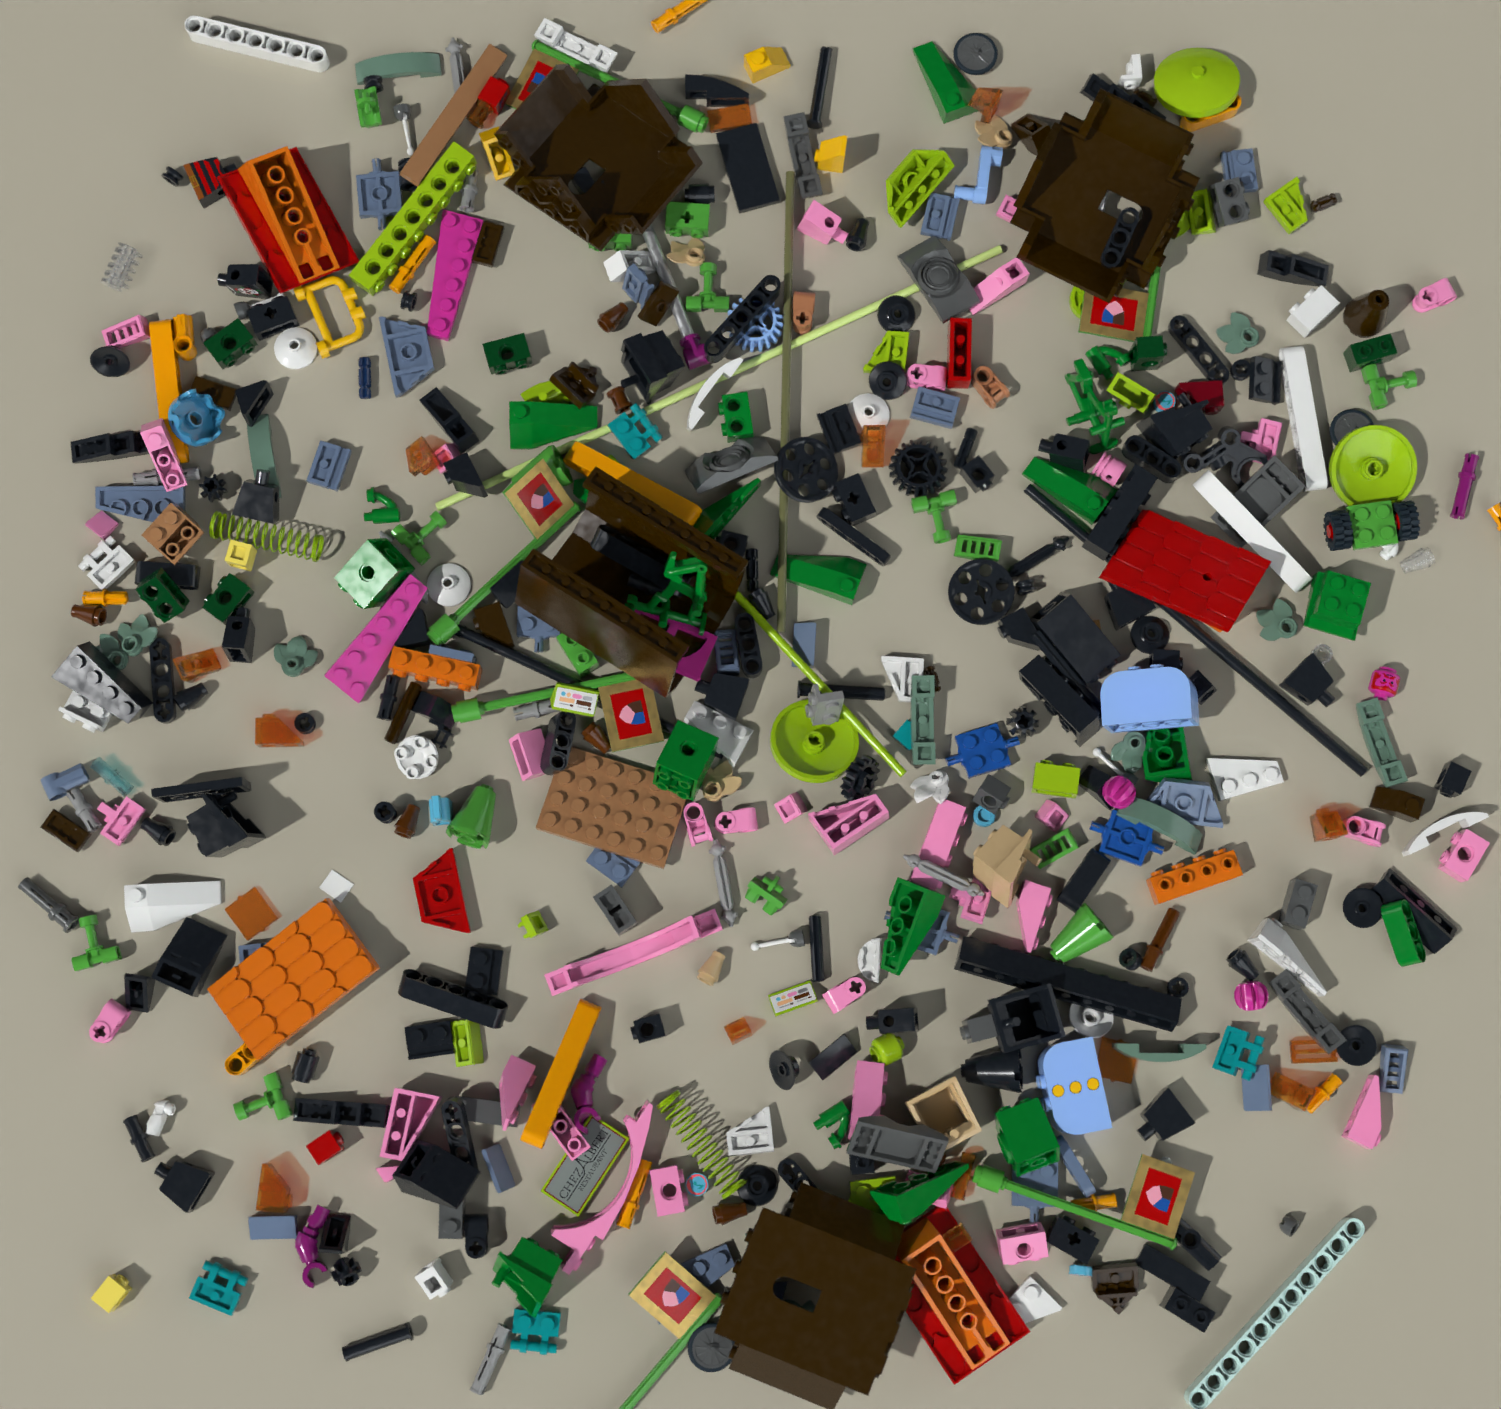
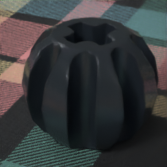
[1006,706,1039,739]

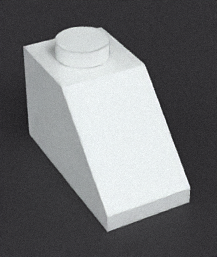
[603,250,656,282]

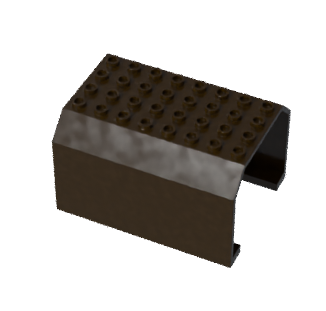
[515,466,749,698]

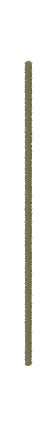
[777,171,794,633]

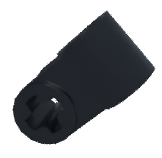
[464,1213,489,1259]

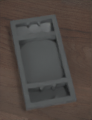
[898,236,980,323]
[685,437,778,494]
[1210,455,1305,548]
[846,1116,949,1173]

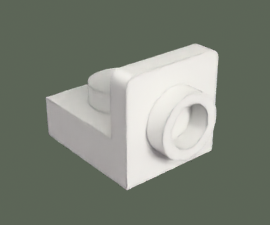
[1118,54,1142,90]

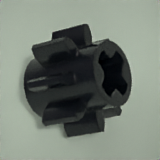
[199,474,228,503]
[331,1257,362,1286]

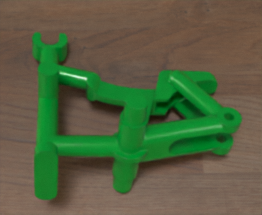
[1065,359,1125,455]
[625,551,708,636]

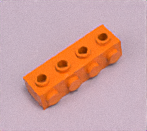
[388,646,483,692]
[1146,848,1243,905]

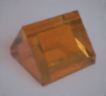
[724,1017,753,1045]
[943,1222,973,1252]

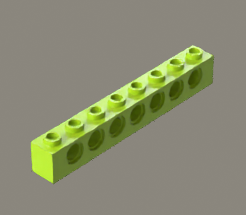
[349,141,477,296]

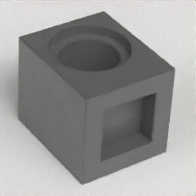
[972,774,1011,815]

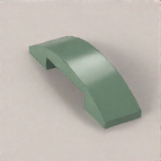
[355,52,442,85]
[247,414,282,498]
[910,675,936,765]
[1356,697,1408,788]
[1116,797,1203,855]
[1111,1043,1206,1062]

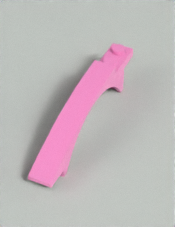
[544,908,723,996]
[550,1100,653,1275]

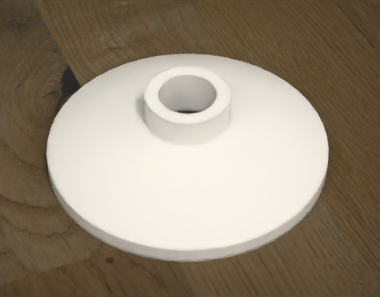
[274,327,318,369]
[848,393,890,436]
[427,563,471,607]
[1069,1004,1114,1038]

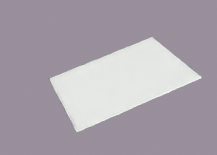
[319,870,354,903]

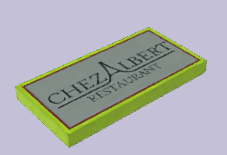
[541,1116,629,1217]

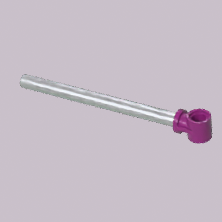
[643,223,710,370]

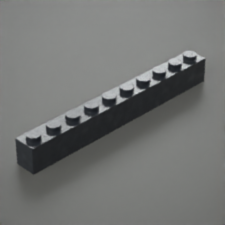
[954,936,1182,1032]

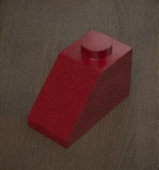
[1175,380,1224,415]

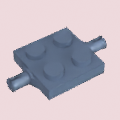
[356,158,403,231]
[517,606,561,653]
[884,910,959,956]
[1011,1162,1058,1223]

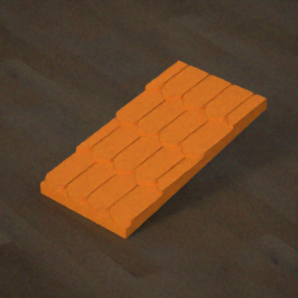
[207,898,380,1060]

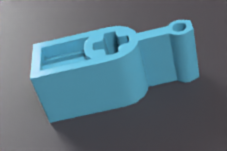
[429,795,454,826]

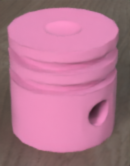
[1092,451,1127,487]

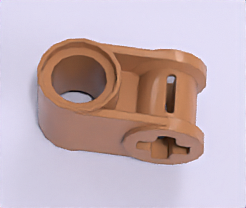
[793,291,815,335]
[971,366,1010,409]

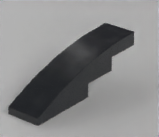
[1080,73,1167,120]
[71,431,149,464]
[293,1098,390,1128]

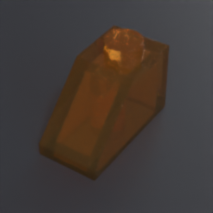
[255,714,304,747]
[1309,808,1348,842]
[256,1163,293,1213]

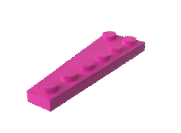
[427,209,483,341]
[324,574,428,704]

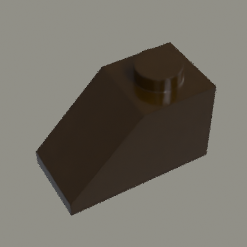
[1010,114,1051,156]
[472,601,515,648]
[1369,786,1425,823]

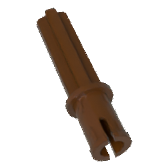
[1140,908,1179,972]

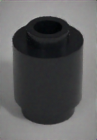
[684,183,715,204]
[291,1048,320,1084]

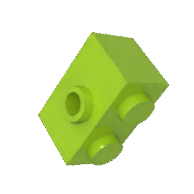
[1106,372,1157,414]
[1031,760,1080,799]

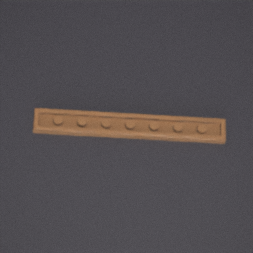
[400,44,508,187]

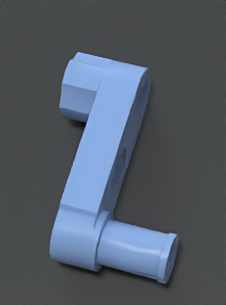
[954,145,1003,205]

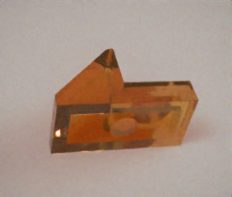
[969,87,1003,124]
[860,425,886,468]
[406,436,440,476]
[173,648,222,683]
[1270,1072,1316,1112]

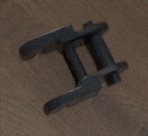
[429,719,454,749]

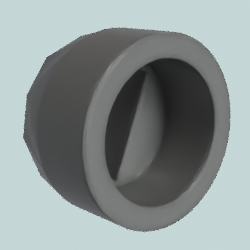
[200,327,217,343]
[1279,1216,1300,1237]

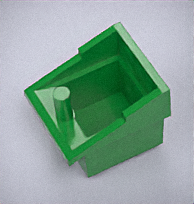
[1303,570,1371,641]
[491,1237,562,1318]

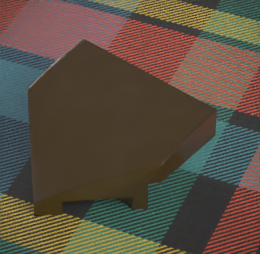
[549,361,599,409]
[1091,1262,1139,1315]

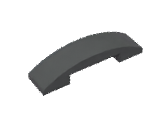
[783,112,823,199]
[1269,969,1346,1055]

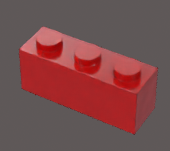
[947,318,972,389]

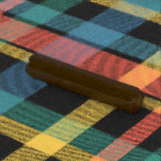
[384,682,422,744]

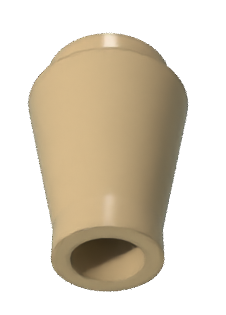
[697,951,725,986]

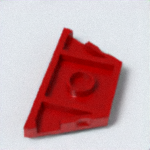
[413,848,471,934]

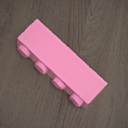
[909,799,968,891]

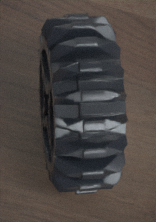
[889,439,948,498]

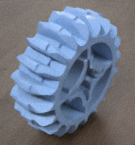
[726,295,783,352]

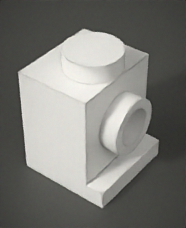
[415,1257,453,1300]

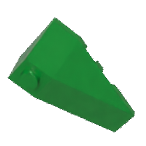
[881,877,946,976]

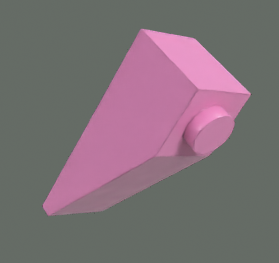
[1341,1075,1382,1149]

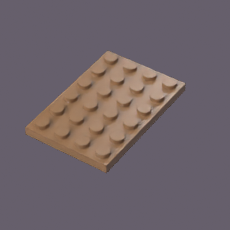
[536,747,687,869]

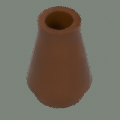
[597,302,629,333]
[71,604,107,627]
[581,721,611,754]
[394,804,421,839]
[712,1202,747,1226]

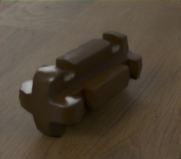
[1133,88,1157,108]
[1310,193,1337,213]
[923,666,941,693]

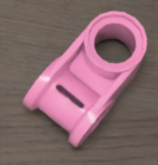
[1412,278,1457,313]
[906,364,947,392]
[684,802,713,847]
[714,807,758,834]
[1339,816,1386,847]
[822,977,866,1014]
[89,998,131,1043]

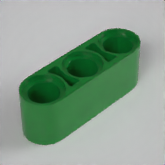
[1381,900,1426,967]

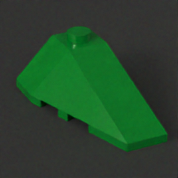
[912,41,983,124]
[509,401,598,449]
[1022,457,1118,525]
[693,478,761,539]
[770,554,867,605]
[1142,727,1192,783]
[870,1161,969,1224]

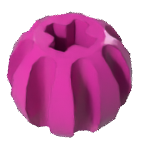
[1102,775,1136,809]
[1234,981,1269,1011]

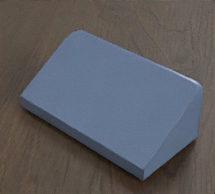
[791,622,816,668]
[1241,1064,1272,1111]
[481,1144,515,1194]
[248,1215,297,1240]

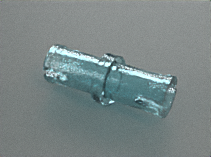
[90,757,134,797]

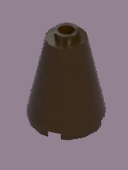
[1343,290,1389,338]

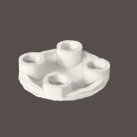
[394,735,439,779]

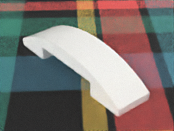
[534,18,618,72]
[687,357,743,431]
[1402,812,1489,857]

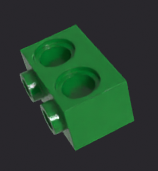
[718,392,754,443]

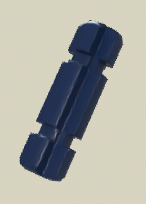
[358,357,371,399]

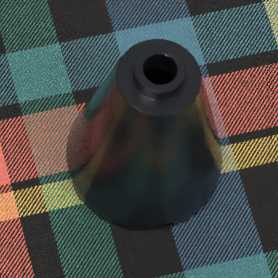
[961,1049,1023,1093]

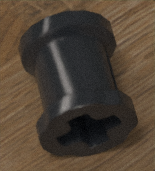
[374,801,397,824]

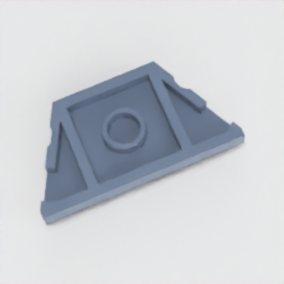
[379,316,435,398]
[1146,777,1223,828]

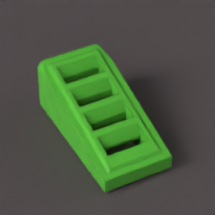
[954,534,1002,563]
[1030,828,1079,869]

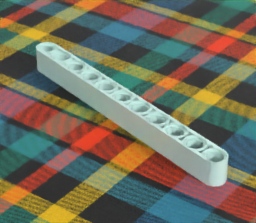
[1184,1217,1365,1409]

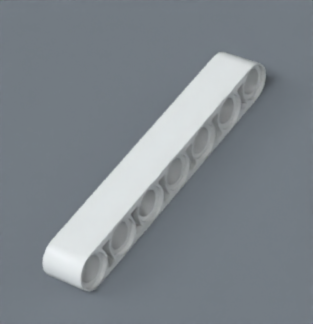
[184,16,330,72]
[1279,346,1328,492]
[1192,470,1313,594]

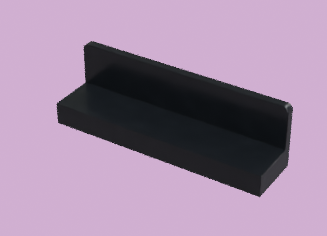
[1370,868,1458,954]

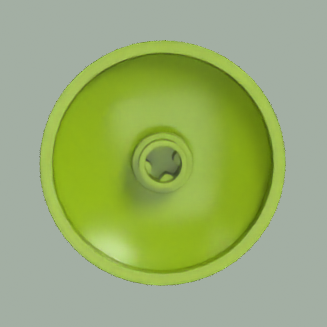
[1154,48,1240,118]
[1329,425,1417,506]
[770,699,859,783]

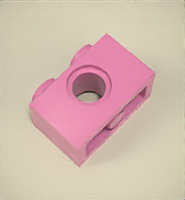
[1438,829,1490,882]
[650,1165,689,1217]
[996,1221,1049,1265]

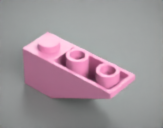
[969,258,1030,315]
[140,418,188,492]
[1016,880,1053,954]
[499,1055,537,1131]
[531,1103,591,1161]

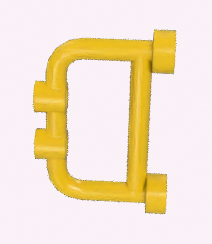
[293,276,366,359]

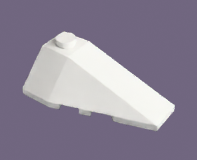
[124,881,222,933]
[1247,918,1327,997]

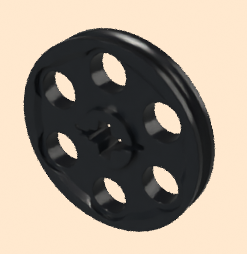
[774,437,838,503]
[948,559,1015,625]

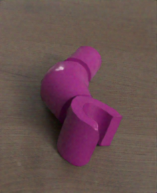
[571,1053,607,1135]
[295,1205,331,1288]

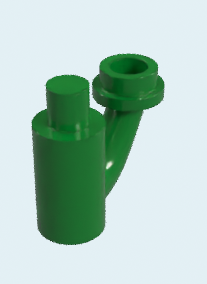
[1085,345,1131,380]
[364,487,401,524]
[813,1100,850,1149]

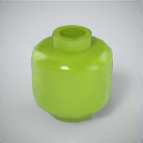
[869,1033,905,1066]

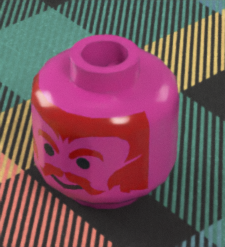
[1368,667,1400,701]

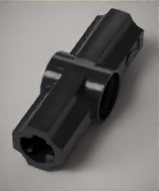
[1175,1218,1222,1271]

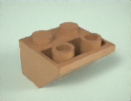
[141,503,205,565]

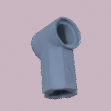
[40,763,90,801]

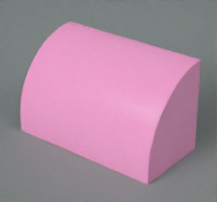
[509,728,553,781]

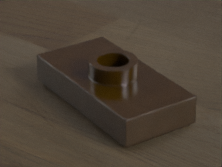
[471,220,505,268]
[638,281,680,326]
[190,376,237,411]
[41,809,92,853]

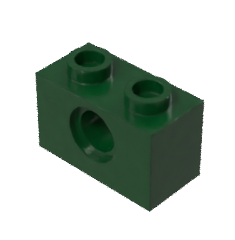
[203,318,258,369]
[482,333,533,375]
[1343,333,1398,373]
[1129,335,1167,371]
[202,573,255,626]

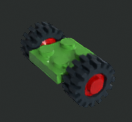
[1323,500,1420,551]

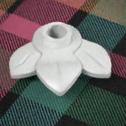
[910,770,950,804]

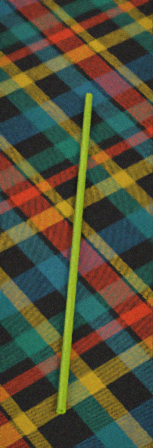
[608,454,907,777]

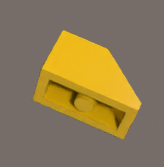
[744,46,791,84]
[479,126,515,181]
[814,135,847,173]

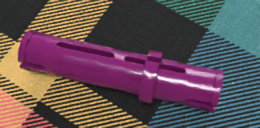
[1450,453,1479,520]

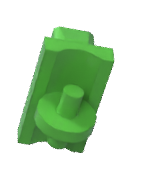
[354,86,382,128]
[745,876,788,916]

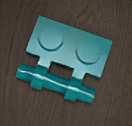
[607,403,663,460]
[1212,1025,1265,1081]
[189,1260,249,1316]
[510,1308,561,1355]

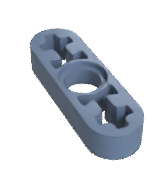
[1056,1134,1096,1198]

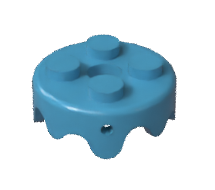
[168,389,225,447]

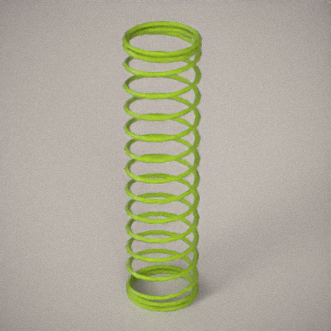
[209,511,324,562]
[656,1090,746,1199]

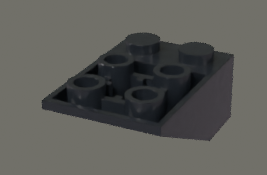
[151,917,228,997]
[392,1139,481,1210]

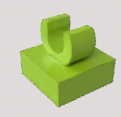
[518,910,548,938]

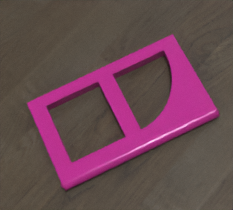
[635,610,718,682]

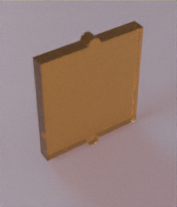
[224,887,278,941]
[1098,1037,1136,1084]

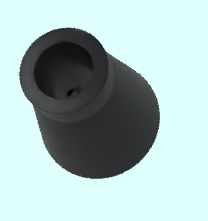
[846,218,869,252]
[748,587,776,620]
[173,683,208,712]
[141,817,176,846]
[1226,948,1260,981]

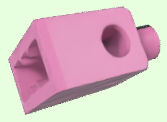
[796,200,849,245]

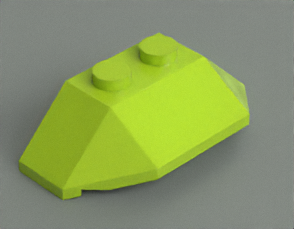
[886,149,955,228]

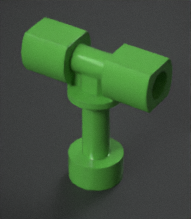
[686,262,729,312]
[1361,364,1417,410]
[911,490,957,544]
[390,510,447,566]
[72,915,122,971]
[233,1072,293,1121]

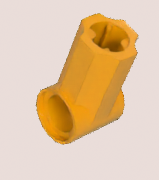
[173,314,197,361]

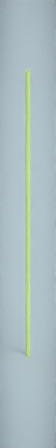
[435,245,1003,511]

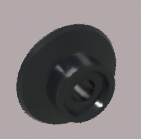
[877,295,915,332]
[90,345,130,377]
[869,361,907,400]
[1130,616,1170,654]
[1343,888,1382,928]
[1336,1025,1377,1066]
[769,1050,800,1090]
[737,1165,777,1206]

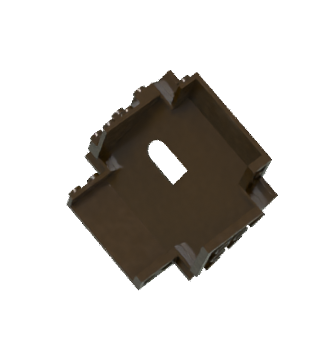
[494,64,703,251]
[1010,88,1200,303]
[714,1182,917,1409]

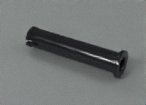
[342,1322,414,1362]

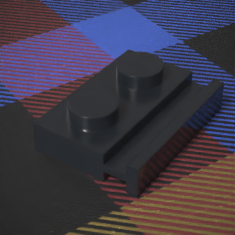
[1249,356,1282,405]
[816,404,862,455]
[465,947,504,996]
[405,1021,455,1060]

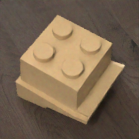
[972,825,1042,908]
[905,1076,982,1151]

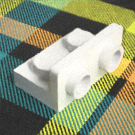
[58,691,112,733]

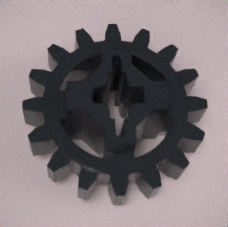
[840,755,880,801]

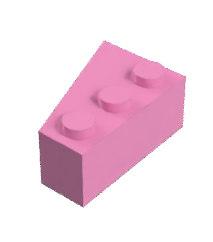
[808,794,889,856]
[847,1060,888,1140]
[380,1088,443,1161]

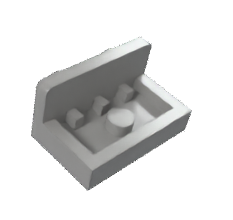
[805,684,844,726]

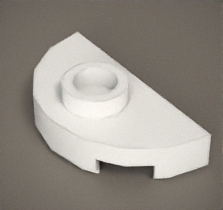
[857,938,882,983]

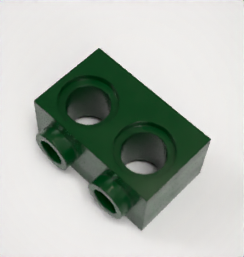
[135,567,190,623]

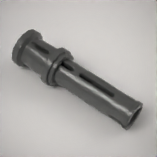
[18,877,80,933]

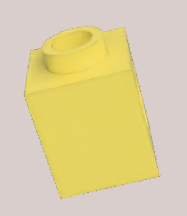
[225,540,257,571]
[90,1274,132,1313]

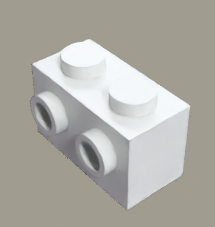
[1286,285,1340,338]

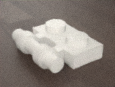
[78,536,136,591]

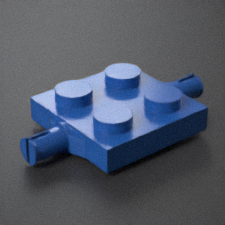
[945,723,1020,779]
[1089,809,1165,867]

